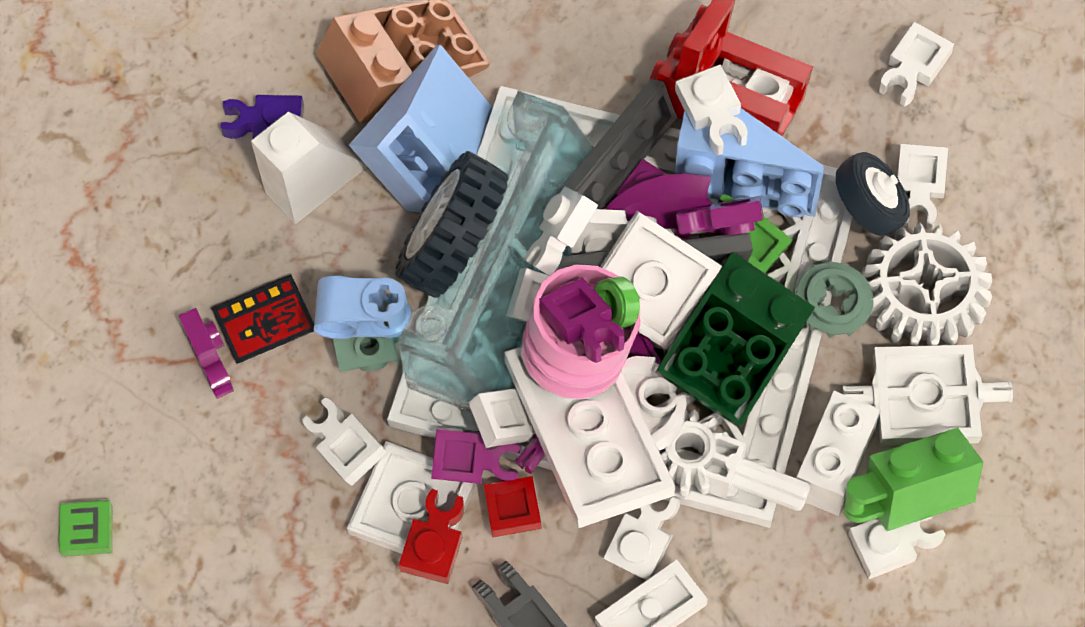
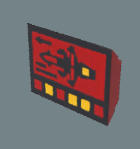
[212,274,314,364]

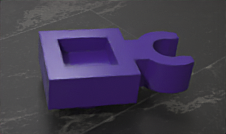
[220,95,304,139]

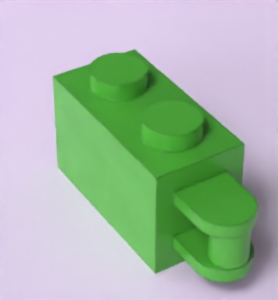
[843,427,984,531]

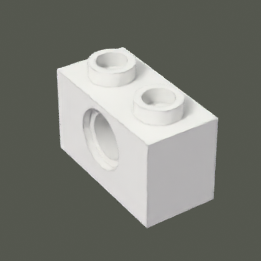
[796,391,881,516]

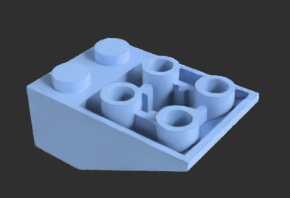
[349,45,493,213]
[675,108,825,217]

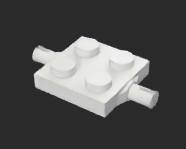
[842,345,1013,446]

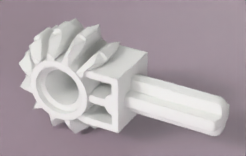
[659,409,810,511]

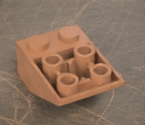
[316,0,490,123]

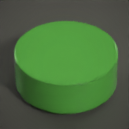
[594,276,640,328]

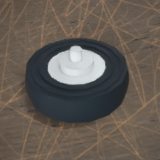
[835,152,910,236]

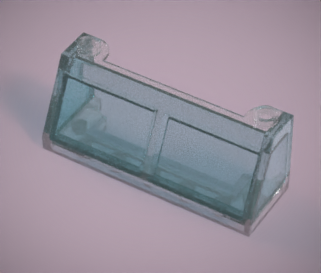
[398,90,594,413]

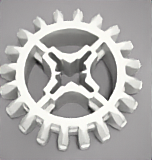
[861,222,992,346]

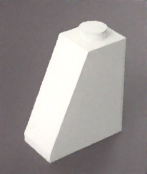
[251,112,367,225]

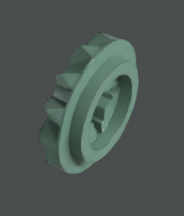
[795,262,873,338]

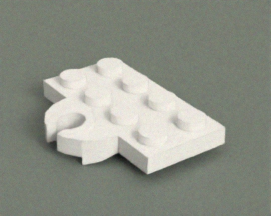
[505,346,687,528]

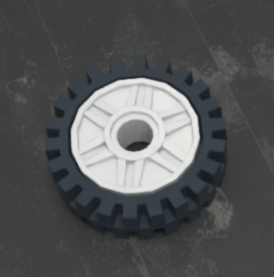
[395,151,508,298]

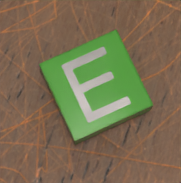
[59,500,113,557]

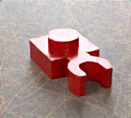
[398,489,465,584]

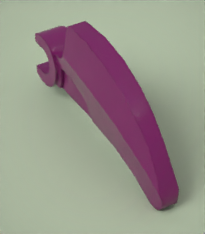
[605,173,726,235]

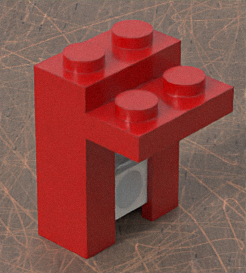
[649,0,813,136]

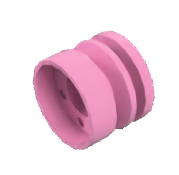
[521,264,640,399]

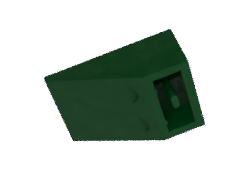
[655,252,815,428]

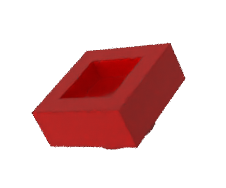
[483,476,542,538]

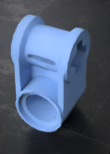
[314,276,413,339]

